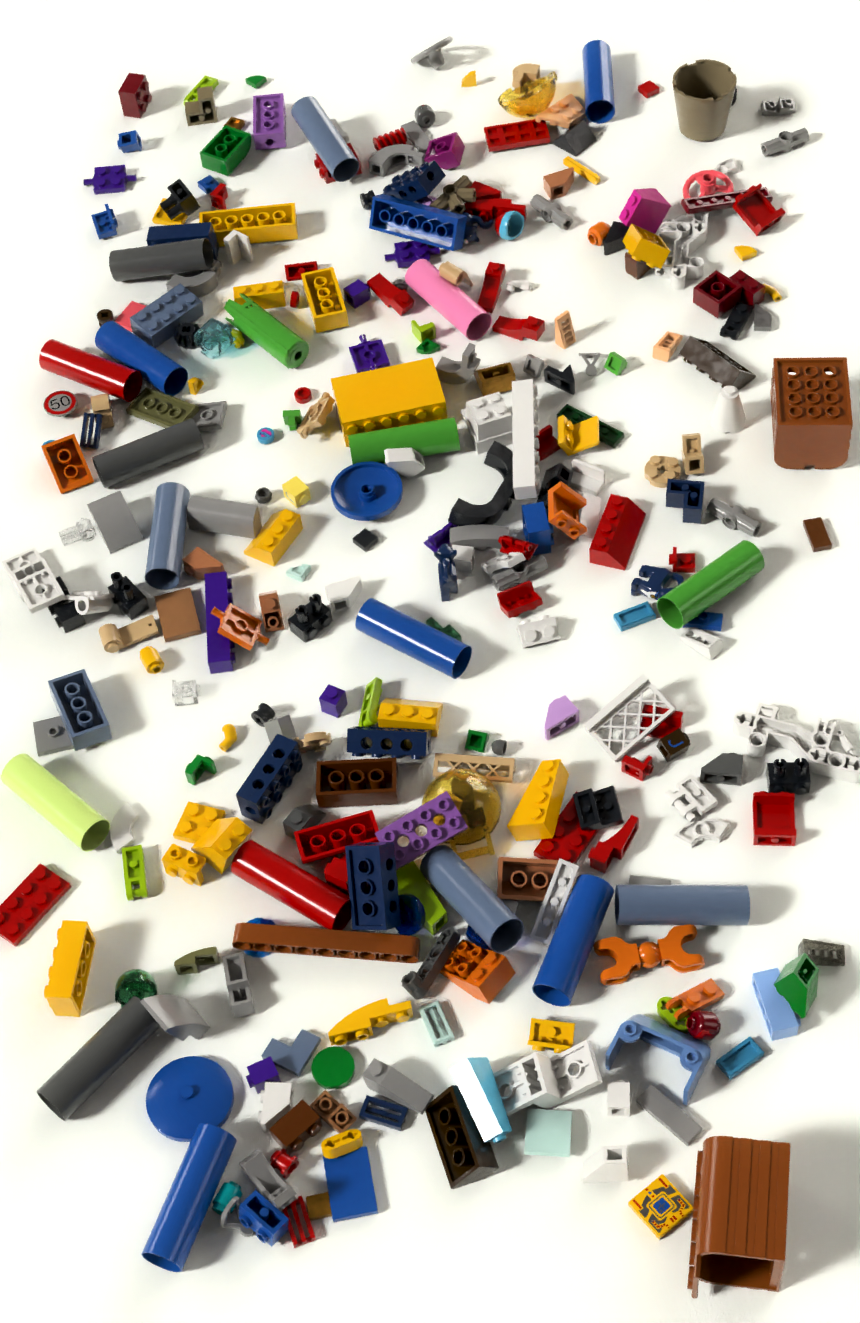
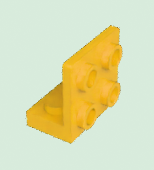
[557,415,599,456]

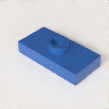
[683,611,723,632]

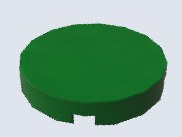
[311,1046,355,1090]

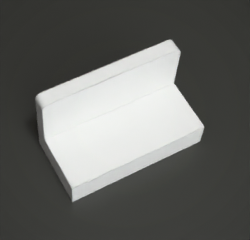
[224,230,253,266]
[570,459,605,496]

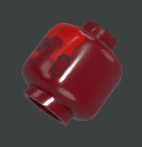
[686,1010,721,1040]

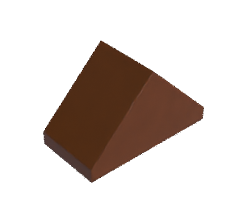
[624,252,651,280]

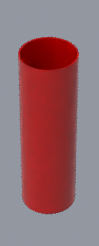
[39,339,142,402]
[231,840,351,930]

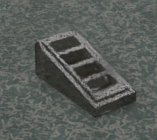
[798,938,845,966]

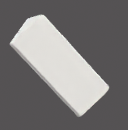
[579,491,601,542]

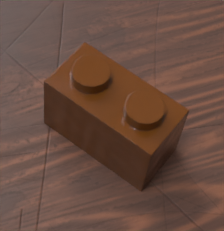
[269,1099,323,1155]

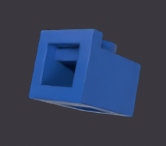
[117,130,142,153]

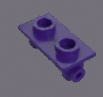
[423,522,458,552]

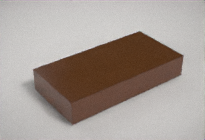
[803,517,832,552]

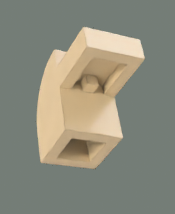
[512,63,540,94]
[91,393,115,429]
[681,433,704,475]

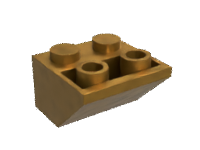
[474,362,516,396]

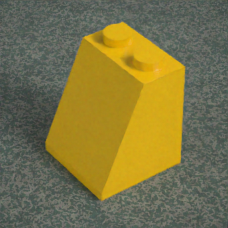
[191,817,253,875]

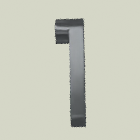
[401,927,461,1000]

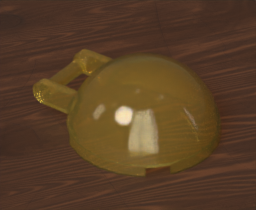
[497,71,557,119]
[421,768,502,860]

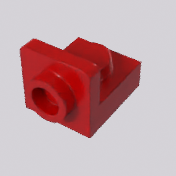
[210,183,228,210]
[669,547,695,573]
[621,755,654,782]

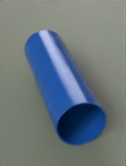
[582,40,615,124]
[95,321,188,396]
[355,598,472,679]
[532,874,614,1007]
[141,1123,237,1272]

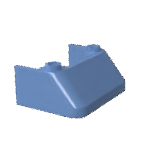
[605,1014,711,1106]

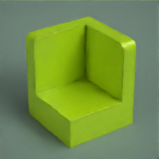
[411,320,437,343]

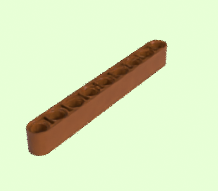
[232,923,421,963]

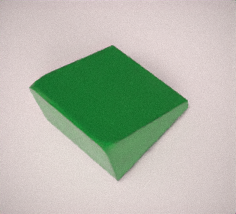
[464,729,490,753]

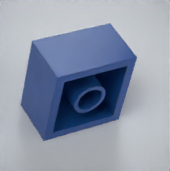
[522,502,554,556]

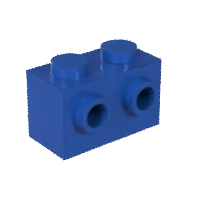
[239,1190,289,1247]

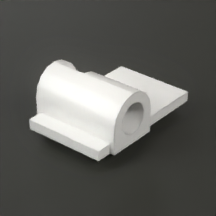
[64,591,114,615]

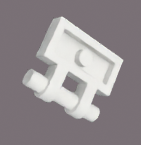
[665,773,718,822]

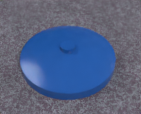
[331,461,403,521]
[146,1056,234,1142]

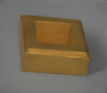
[224,117,245,130]
[306,1192,332,1221]

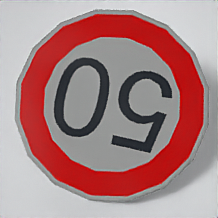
[43,390,77,417]

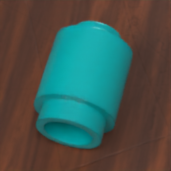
[212,1181,243,1217]

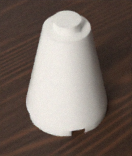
[710,385,746,434]

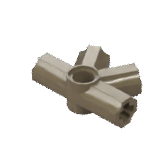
[430,175,476,214]

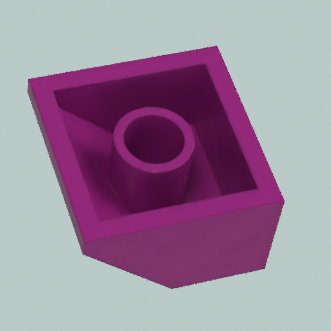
[424,132,465,170]

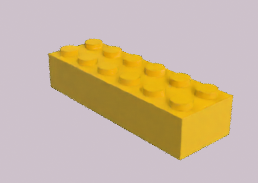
[199,203,298,247]

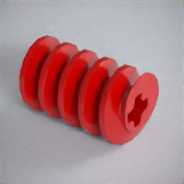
[373,127,407,151]

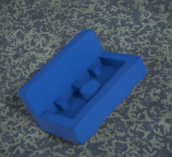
[91,203,119,240]

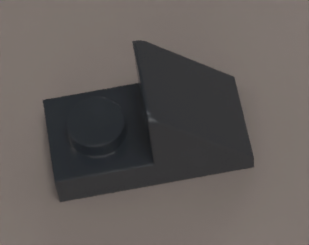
[544,364,575,395]

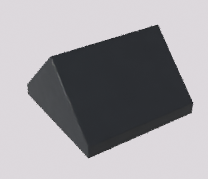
[552,119,596,157]

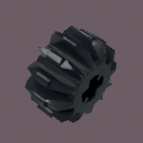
[174,321,202,349]

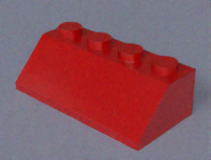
[589,494,646,571]
[294,810,379,864]

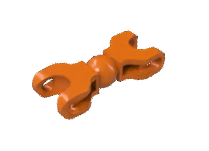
[593,924,705,985]

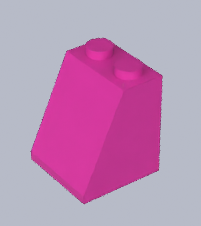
[618,188,671,234]

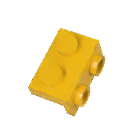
[161,844,207,886]
[527,1018,575,1053]

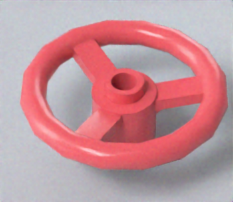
[682,170,734,199]

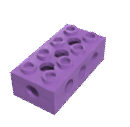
[253,93,286,150]
[375,791,468,871]

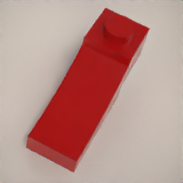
[477,262,506,313]
[367,272,415,316]
[492,316,545,341]
[588,815,639,873]

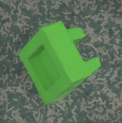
[604,351,628,376]
[283,410,302,431]

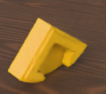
[461,70,477,87]
[734,245,757,261]
[188,377,204,395]

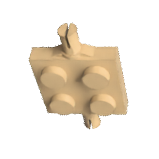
[296,392,335,439]

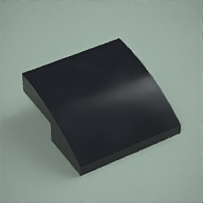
[573,785,624,831]

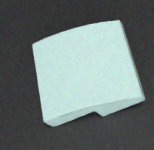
[524,1108,572,1157]

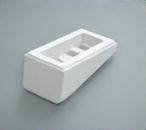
[679,627,723,660]

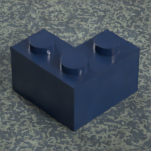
[666,479,705,524]

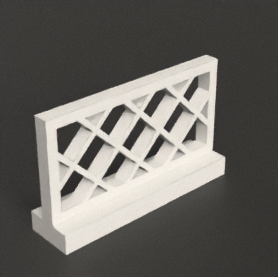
[584,674,676,762]

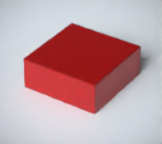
[638,80,659,99]

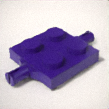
[83,165,137,195]
[384,241,440,268]
[349,334,390,373]

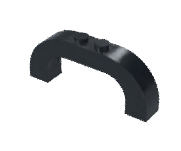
[448,441,515,526]

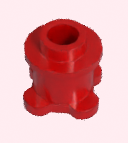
[270,1148,299,1179]

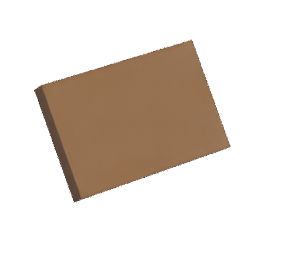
[154,587,202,643]

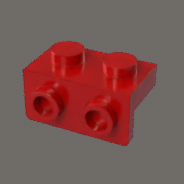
[497,580,543,618]

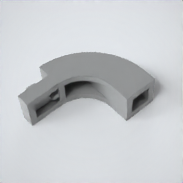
[368,144,425,177]
[166,260,221,298]
[436,343,481,385]
[239,1150,297,1211]

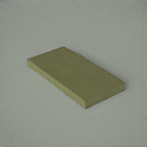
[126,387,199,428]

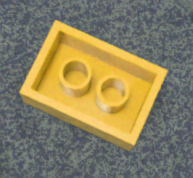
[623,223,670,269]

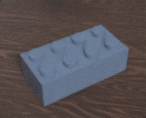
[130,283,204,348]
[48,669,112,751]

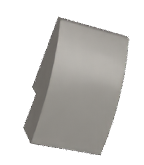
[87,491,144,554]
[140,994,211,1041]

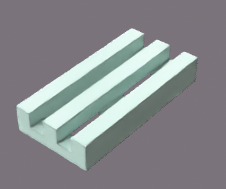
[419,1000,455,1048]

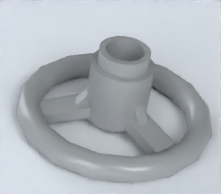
[411,36,453,69]

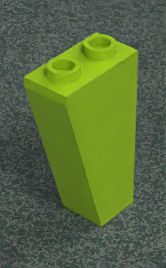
[396,861,448,936]

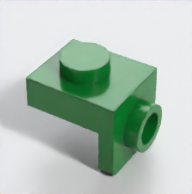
[185,754,217,785]

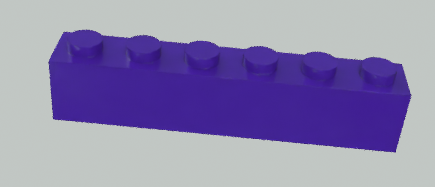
[204,571,236,674]

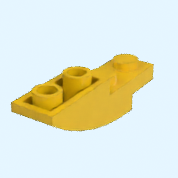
[328,998,413,1046]

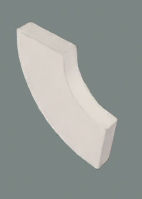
[712,158,738,185]
[481,552,526,574]
[110,802,139,854]
[673,819,730,848]

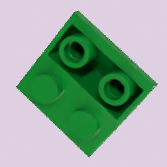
[773,952,819,1019]

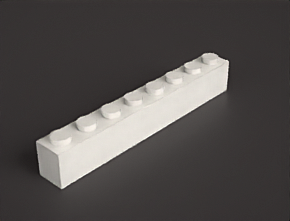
[512,379,540,500]

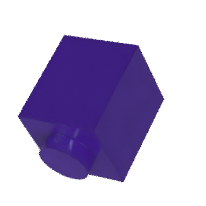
[343,279,370,309]
[319,684,348,718]
[245,1056,281,1094]

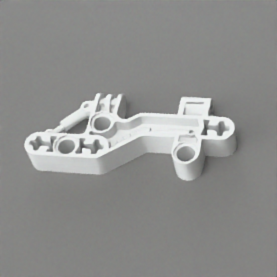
[655,211,709,290]
[733,702,860,784]

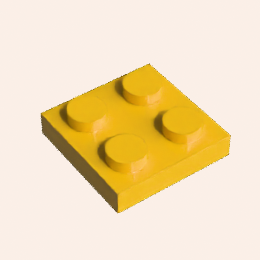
[173,801,226,844]

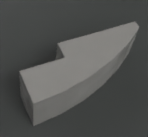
[449,524,509,551]
[222,952,255,1018]

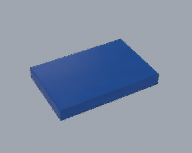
[323,1146,378,1223]

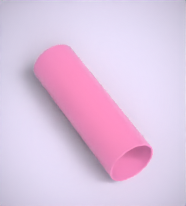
[405,259,492,341]

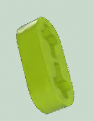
[657,996,690,1034]

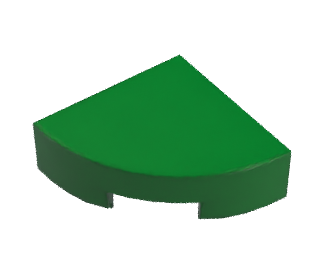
[245,75,267,89]
[416,338,440,354]

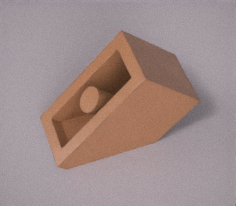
[182,546,225,580]

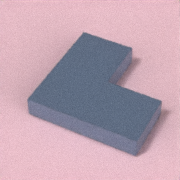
[261,1029,321,1077]

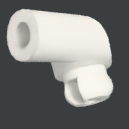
[506,280,531,292]

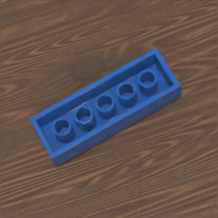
[369,194,467,251]

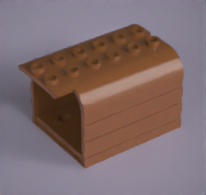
[770,357,853,469]
[687,1136,791,1298]

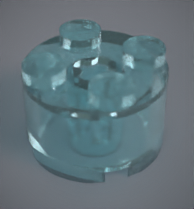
[194,318,233,359]

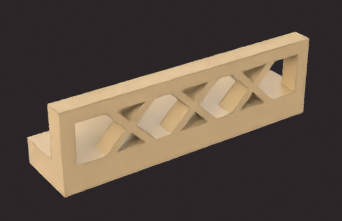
[433,753,516,783]

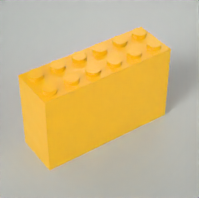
[331,358,447,447]

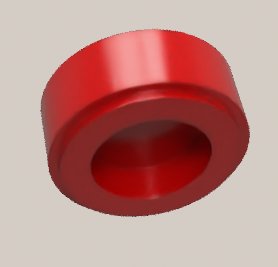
[290,291,300,308]
[294,387,312,404]

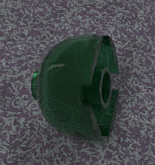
[115,969,157,1008]

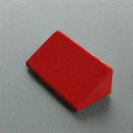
[285,261,318,281]

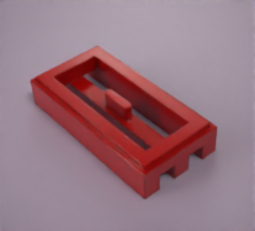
[282,1196,316,1248]

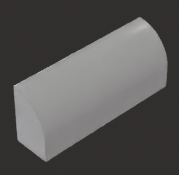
[187,495,262,539]

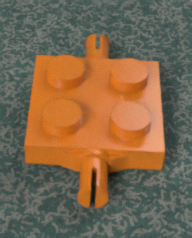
[211,603,270,651]

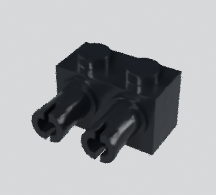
[159,178,200,221]
[108,572,150,620]
[288,594,333,643]
[766,758,811,795]

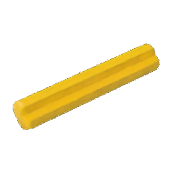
[563,156,601,185]

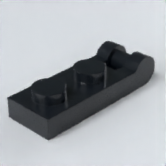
[720,302,753,341]

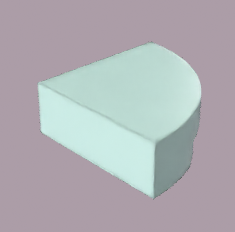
[286,564,311,582]

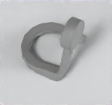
[578,353,601,376]
[220,1196,254,1237]

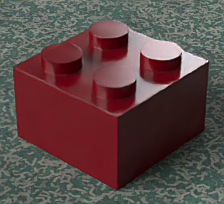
[118,73,152,118]
[693,270,742,318]

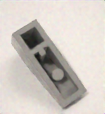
[362,1058,434,1115]

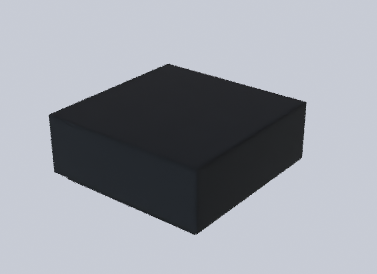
[352,528,378,552]

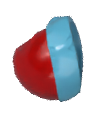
[494,211,525,240]

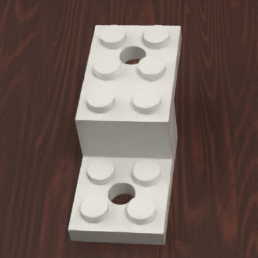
[2,547,66,614]
[493,1040,603,1116]

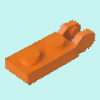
[665,978,725,1020]

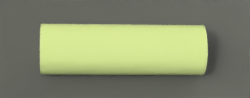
[1,753,110,852]

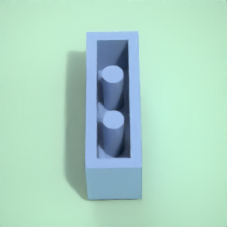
[751,967,801,1041]

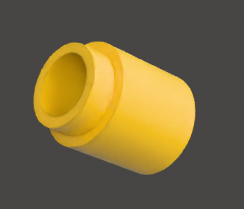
[140,646,164,674]

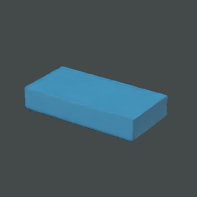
[613,601,656,632]
[716,1036,765,1080]

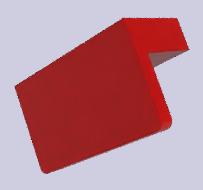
[536,424,561,463]
[640,704,683,739]

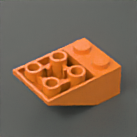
[440,939,516,1004]

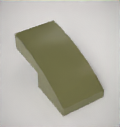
[174,946,220,975]

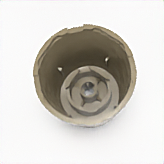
[672,59,737,141]

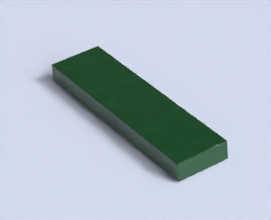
[557,404,624,448]

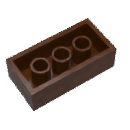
[316,757,399,808]

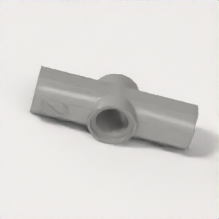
[761,127,809,156]
[530,194,573,230]
[706,498,762,537]
[491,554,548,591]

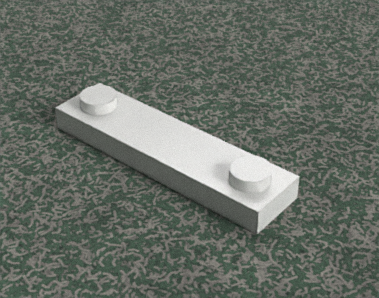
[529,858,579,945]

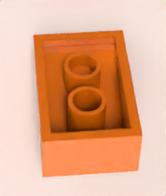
[41,434,94,494]

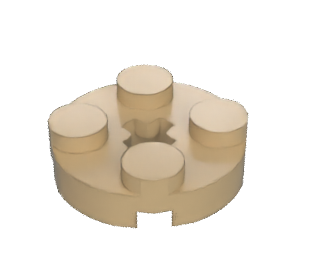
[644,455,681,488]
[293,732,332,754]

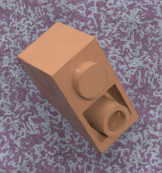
[543,167,574,200]
[259,590,284,632]

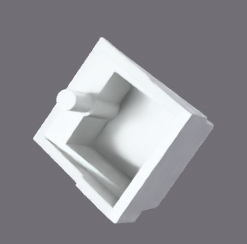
[461,392,513,454]

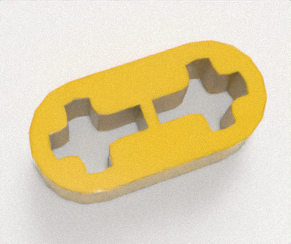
[321,1129,363,1159]

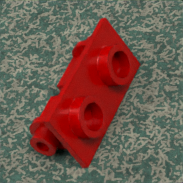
[498,535,538,561]

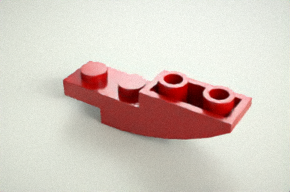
[464,198,527,222]

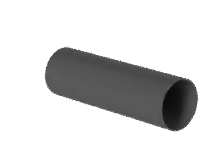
[109,238,214,282]
[92,418,205,488]
[36,996,161,1121]

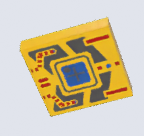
[628,1174,693,1240]

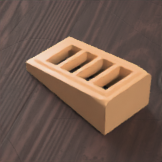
[555,310,576,349]
[652,331,683,362]

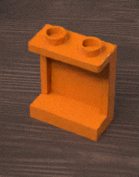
[548,481,587,540]

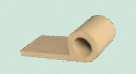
[439,261,474,287]
[98,615,159,653]

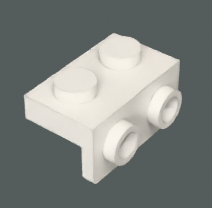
[516,615,560,648]

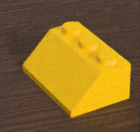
[233,280,286,309]
[243,509,303,566]
[377,698,443,737]

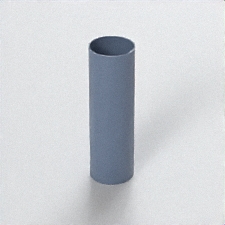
[291,96,360,182]
[145,482,190,590]
[420,845,524,953]
[615,885,750,926]

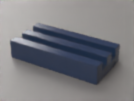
[80,412,103,449]
[359,1095,409,1131]

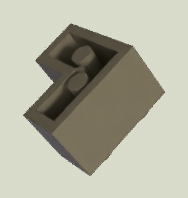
[185,86,218,126]

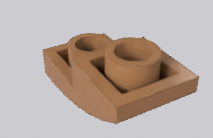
[310,1090,358,1133]

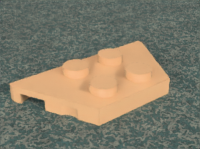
[535,93,586,129]

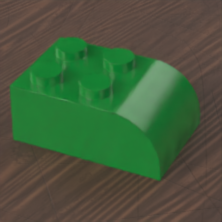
[200,125,252,176]

